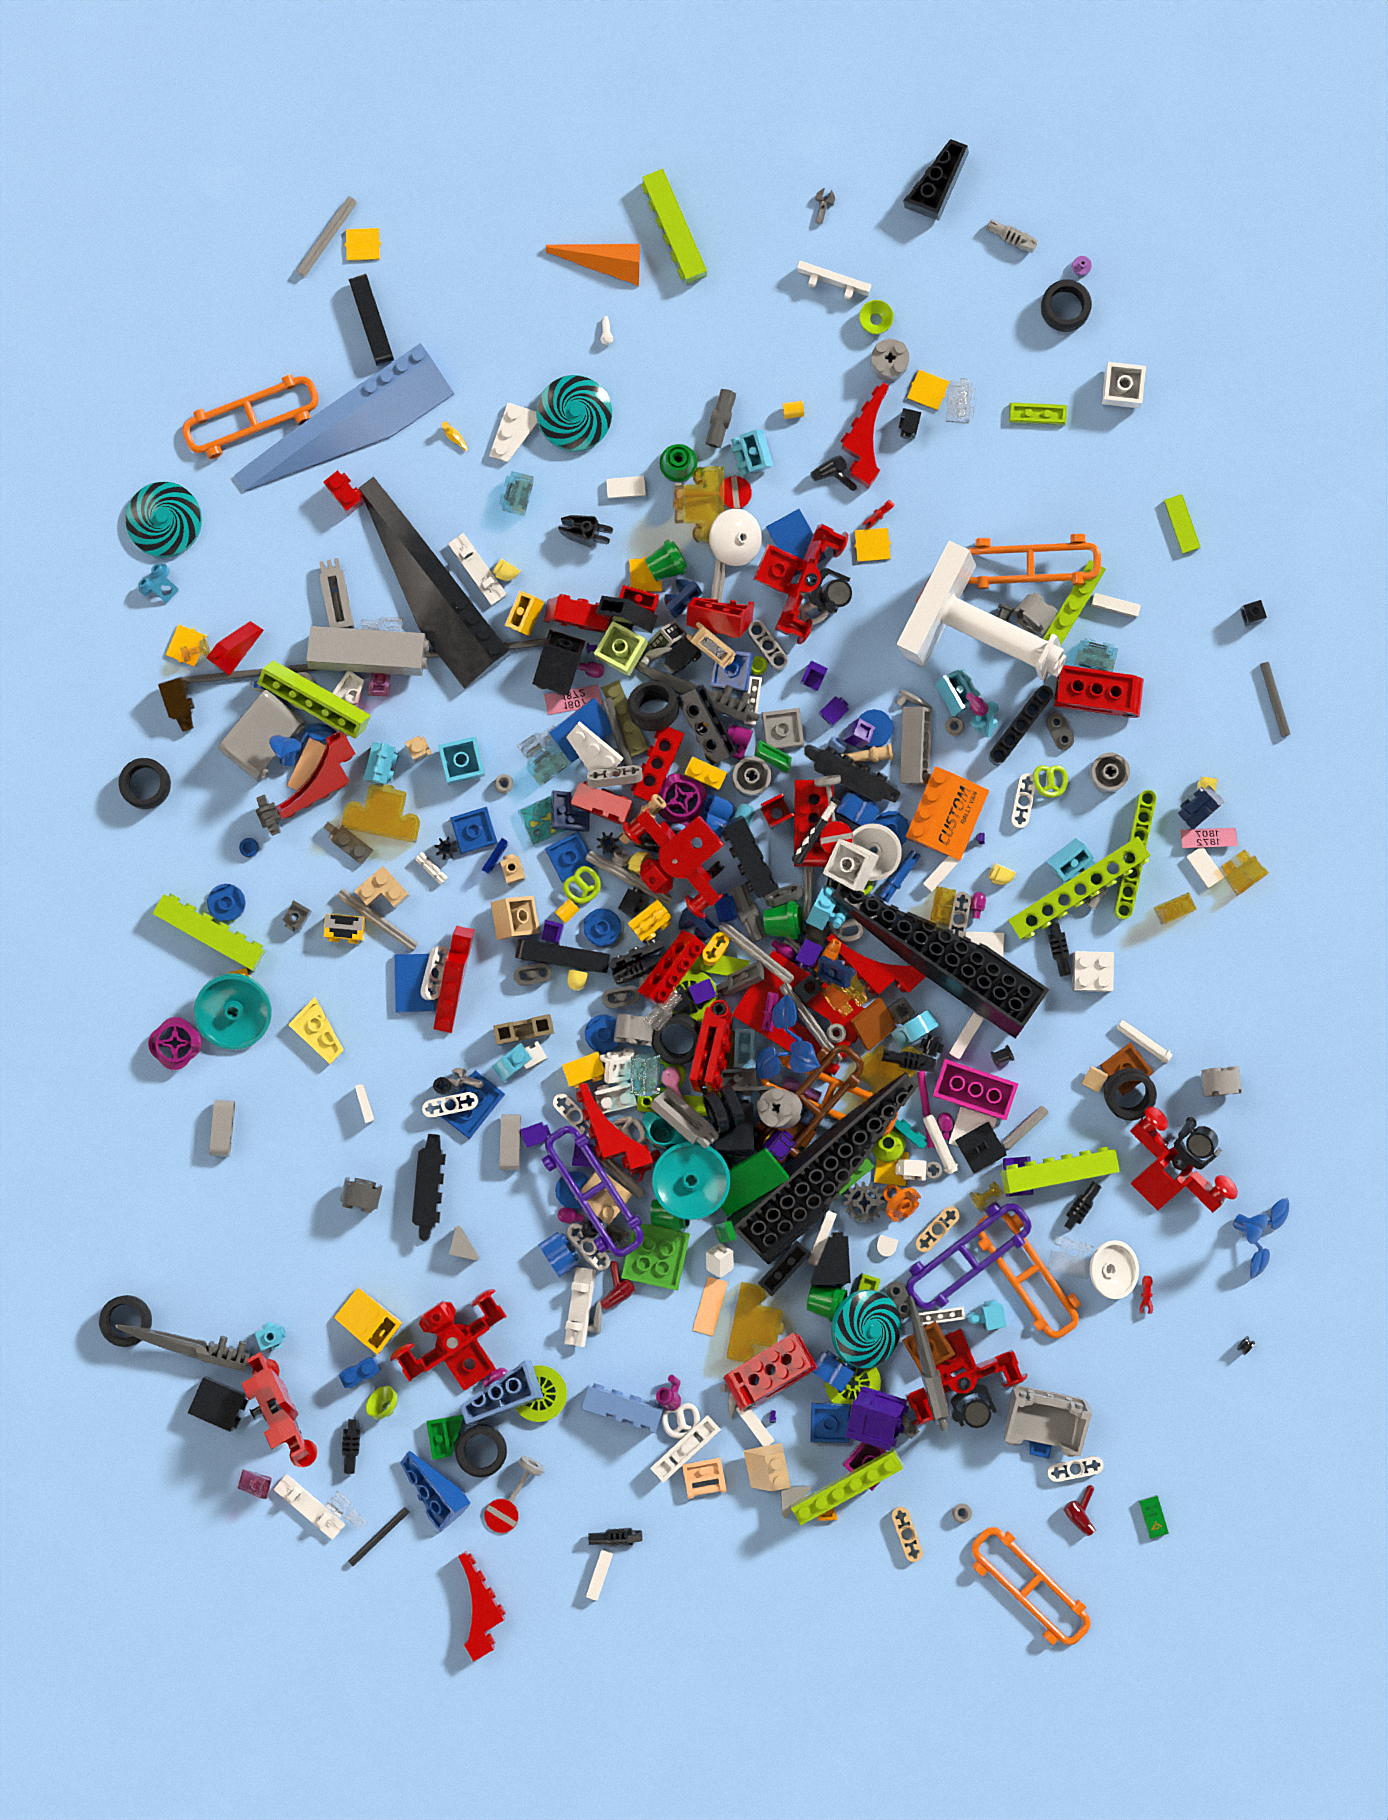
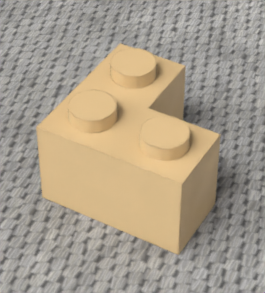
[354,866,410,908]

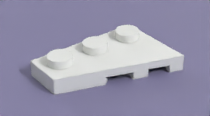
[490,403,537,463]
[316,671,365,739]
[566,721,623,772]

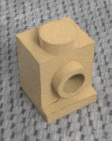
[405,736,432,762]

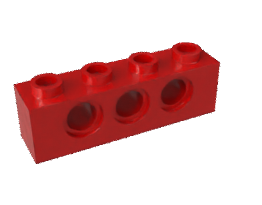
[631,727,685,803]
[637,930,706,1007]

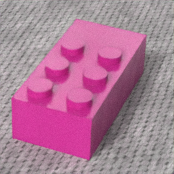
[932,1059,1018,1121]

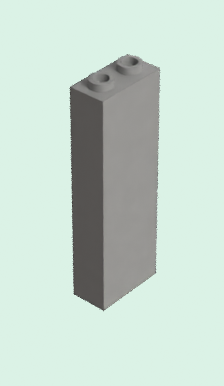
[306,626,429,676]

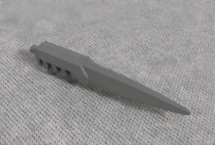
[635,663,759,723]
[909,1296,951,1432]
[115,1324,251,1371]

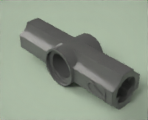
[705,389,736,448]
[730,884,767,943]

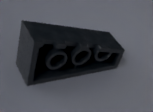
[903,139,969,221]
[720,815,780,899]

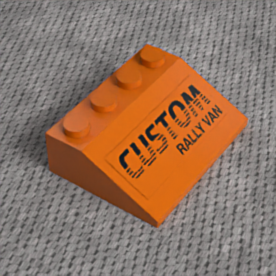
[906,766,990,861]

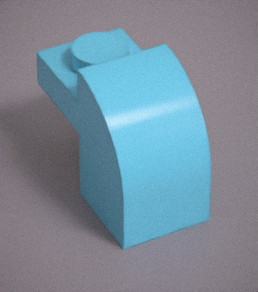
[891,1009,939,1049]
[492,1043,533,1082]

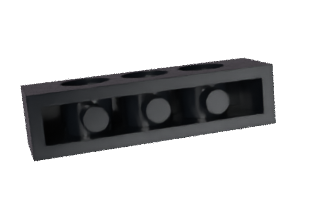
[677,684,737,765]

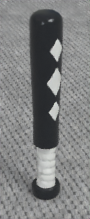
[791,796,842,865]

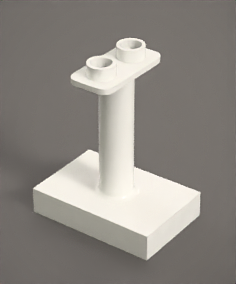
[897,541,1067,681]

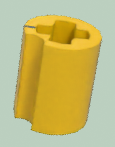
[782,400,804,419]
[555,898,580,924]

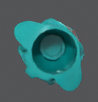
[642,1112,687,1150]

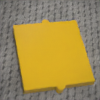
[344,228,381,261]
[907,370,949,411]
[854,528,891,562]
[629,557,662,592]
[166,624,208,667]
[874,1152,909,1186]

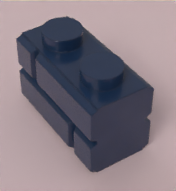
[1178,785,1224,830]

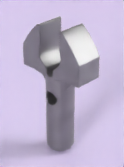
[815,188,835,225]
[448,1068,483,1089]

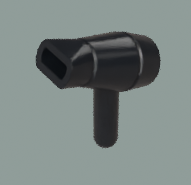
[810,455,857,491]

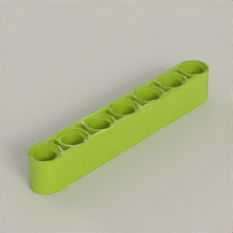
[1114,790,1157,920]

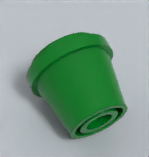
[659,444,697,483]
[645,539,688,582]
[763,901,803,940]
[650,1199,690,1232]
[806,1284,848,1322]

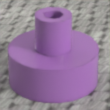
[1072,256,1092,276]

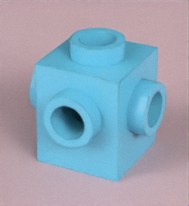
[254,1322,287,1351]

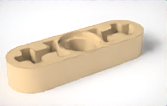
[915,1207,960,1252]
[891,1506,923,1562]

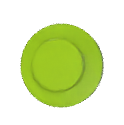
[751,656,767,675]

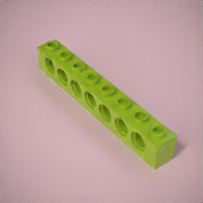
[1008,837,1151,940]

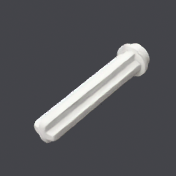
[1117,1020,1172,1064]
[923,1115,958,1174]

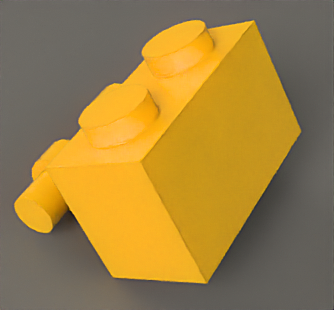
[628,899,672,942]

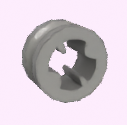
[611,849,630,867]
[926,1161,942,1179]

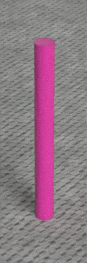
[917,1071,935,1148]

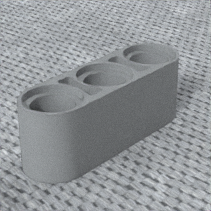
[748,621,788,671]
[209,1099,235,1157]
[499,1114,521,1171]

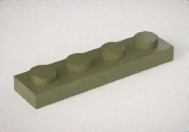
[601,680,649,758]

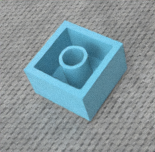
[438,736,485,785]

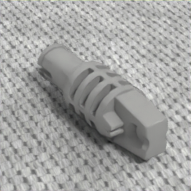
[986,219,1038,253]

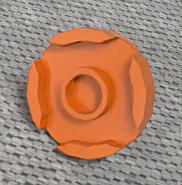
[883,1184,921,1222]

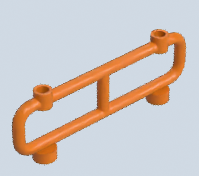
[182,374,319,459]
[968,534,1101,589]
[760,1055,898,1137]
[976,1213,1082,1339]
[971,1527,1091,1646]

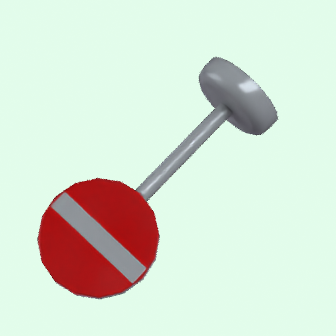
[673,476,752,509]
[814,775,853,854]
[484,1456,545,1533]

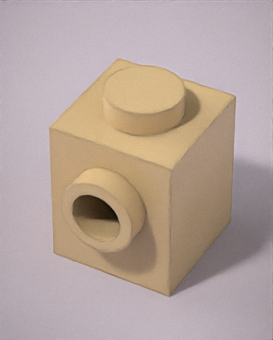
[500,854,526,885]

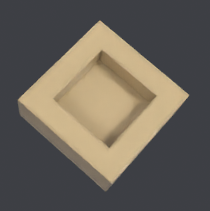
[1081,1065,1108,1093]

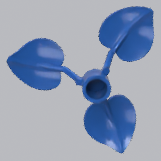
[269,723,337,767]
[756,995,820,1079]
[1233,1197,1289,1279]

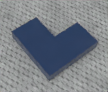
[551,790,590,832]

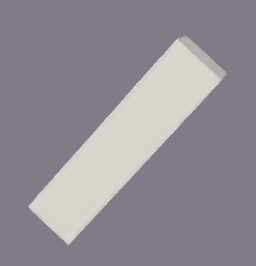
[1091,593,1141,618]
[744,676,762,726]
[923,856,964,893]
[948,1012,984,1060]
[919,1306,965,1325]
[736,1407,774,1446]
[586,1549,613,1601]

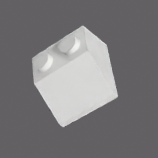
[823,839,879,891]

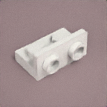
[600,1049,642,1084]
[594,1080,637,1114]

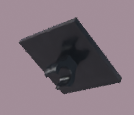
[955,1121,1007,1174]

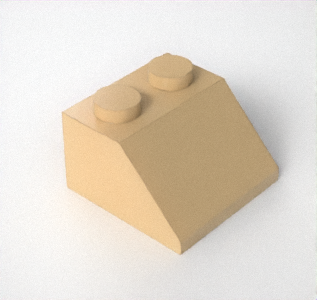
[490,896,540,940]
[575,1172,633,1225]
[744,1443,791,1491]

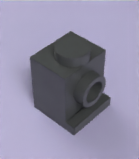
[282,900,312,931]

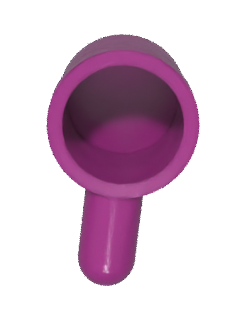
[728,724,753,760]
[656,1375,681,1411]

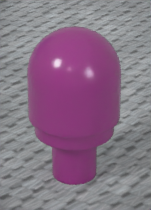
[578,661,605,678]
[965,692,989,716]
[970,892,986,919]
[771,939,796,961]
[937,1112,953,1139]
[557,1207,585,1224]
[483,1368,508,1387]

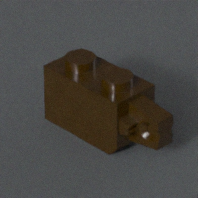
[158,676,195,732]

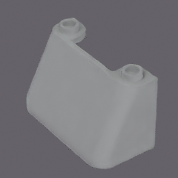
[218,690,306,781]
[1004,1385,1092,1457]

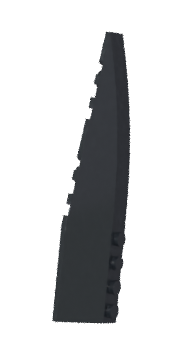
[359,477,511,689]
[831,884,1050,1039]
[727,1072,918,1265]

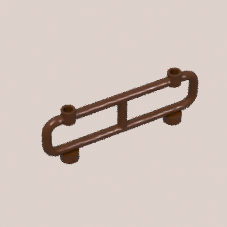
[754,1045,864,1164]

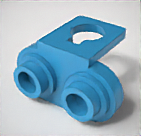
[138,563,179,603]

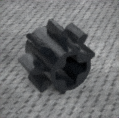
[596,832,619,855]
[434,836,458,861]
[920,1035,944,1057]

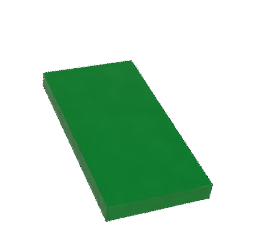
[720,1148,789,1216]

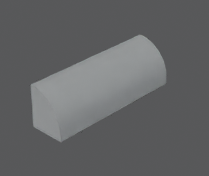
[900,706,932,785]

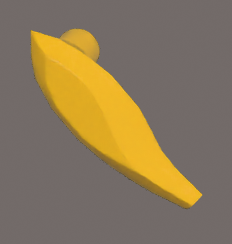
[441,421,468,451]

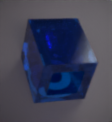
[714,893,737,924]

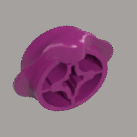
[658,773,707,827]
[148,1017,202,1070]

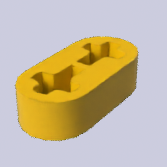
[702,932,729,966]

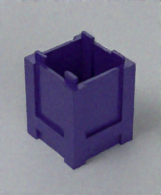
[845,1386,909,1451]

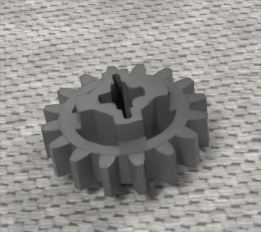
[256,794,281,836]
[843,1182,885,1224]

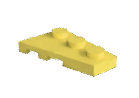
[288,997,344,1064]

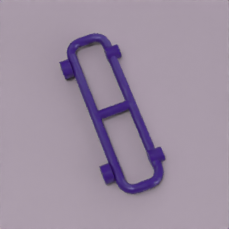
[542,1126,643,1257]
[906,1201,1032,1310]

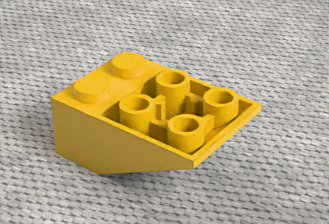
[334,1287,403,1355]

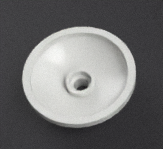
[709,509,762,566]
[852,824,902,881]
[1090,1241,1139,1299]

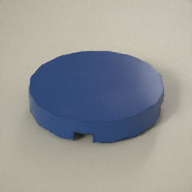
[858,709,893,747]
[873,811,910,846]
[207,883,246,922]
[583,908,622,947]
[585,1015,620,1053]
[555,1171,590,1210]

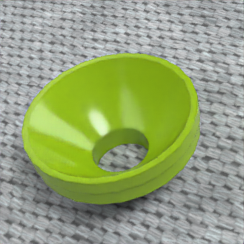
[859,300,894,335]
[872,1128,906,1162]
[365,1386,397,1419]

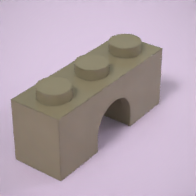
[493,1014,555,1045]

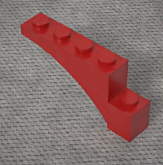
[840,382,889,489]
[276,730,356,819]
[433,925,475,1033]
[825,933,925,995]
[576,1083,653,1173]
[458,1551,506,1662]

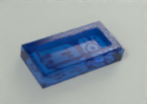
[482,838,509,875]

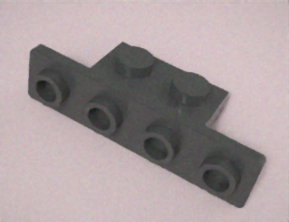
[699,1068,776,1096]

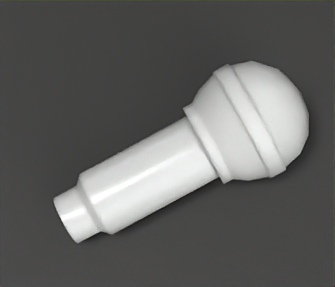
[600,316,614,345]

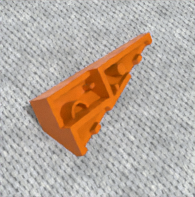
[546,244,640,286]

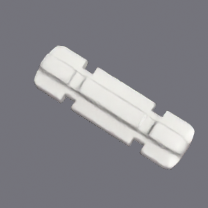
[415,852,447,884]

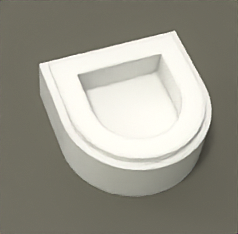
[877,1235,898,1256]

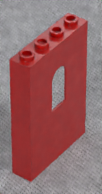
[732,950,865,1076]

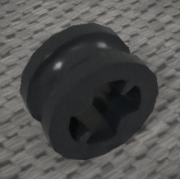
[707,861,725,879]
[1237,1336,1255,1355]

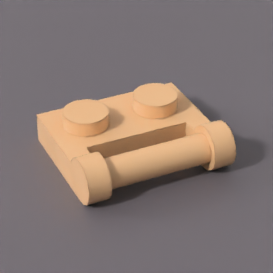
[682,1457,727,1499]

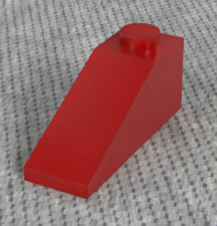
[206,621,264,676]

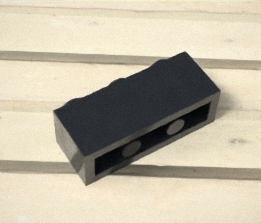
[757,1240,811,1296]

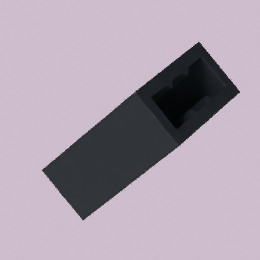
[596,595,658,634]
[188,1376,249,1432]

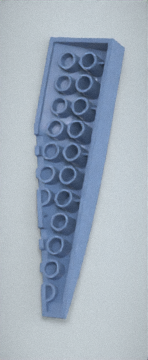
[235,343,454,491]

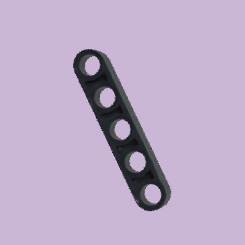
[348,274,394,366]
[989,685,1053,765]
[515,939,611,973]

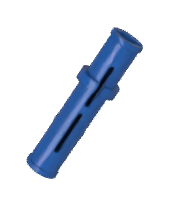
[878,849,921,903]

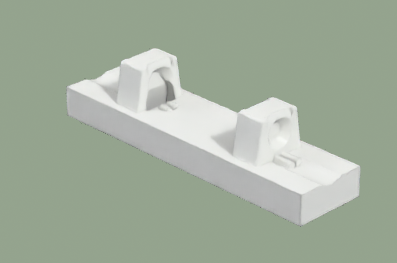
[797,261,871,300]
[448,533,507,606]
[564,1267,596,1347]
[650,1415,721,1483]
[273,1474,346,1540]

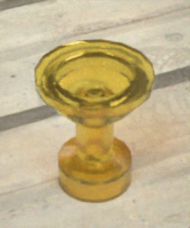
[180,636,211,662]
[969,1182,1003,1212]

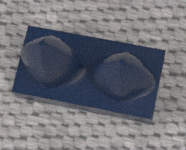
[664,579,703,619]
[678,907,719,941]
[818,956,856,989]

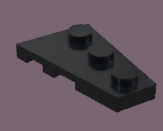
[608,938,664,972]

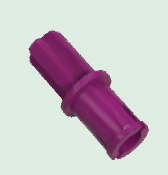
[761,992,779,1031]

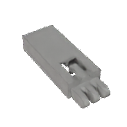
[319,558,354,628]
[650,1087,719,1148]

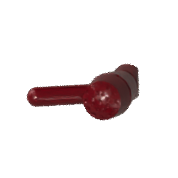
[600,1261,635,1311]
[1063,1485,1096,1536]

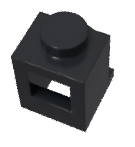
[898,408,922,439]
[618,887,644,918]
[667,986,693,1014]

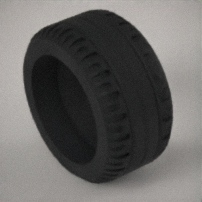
[1041,279,1092,332]
[628,681,679,732]
[118,758,171,809]
[652,1013,701,1065]
[1104,1068,1157,1121]
[99,1295,152,1347]
[455,1425,507,1477]

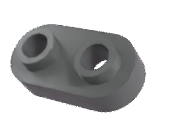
[1046,713,1074,750]
[764,884,803,908]
[514,963,552,986]
[602,986,640,1009]
[886,1281,911,1318]

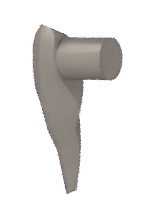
[639,647,672,668]
[896,690,932,709]
[587,1301,602,1335]
[720,1384,736,1419]

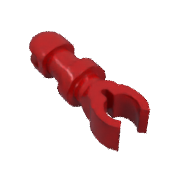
[863,500,895,529]
[631,1150,661,1183]
[1139,1276,1153,1314]

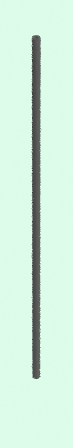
[182,638,546,684]

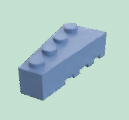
[460,1360,544,1424]
[582,1383,663,1433]

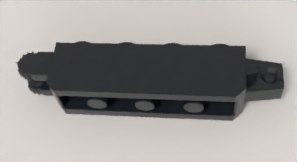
[804,744,901,803]
[412,1134,446,1242]

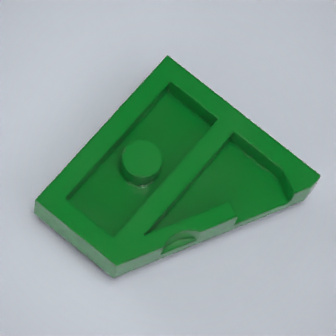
[426,1414,464,1460]

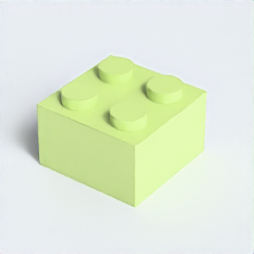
[594,621,648,676]

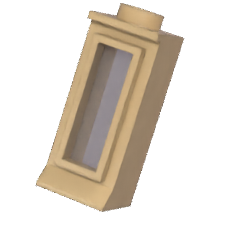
[686,622,736,668]

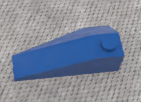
[400,1451,471,1532]

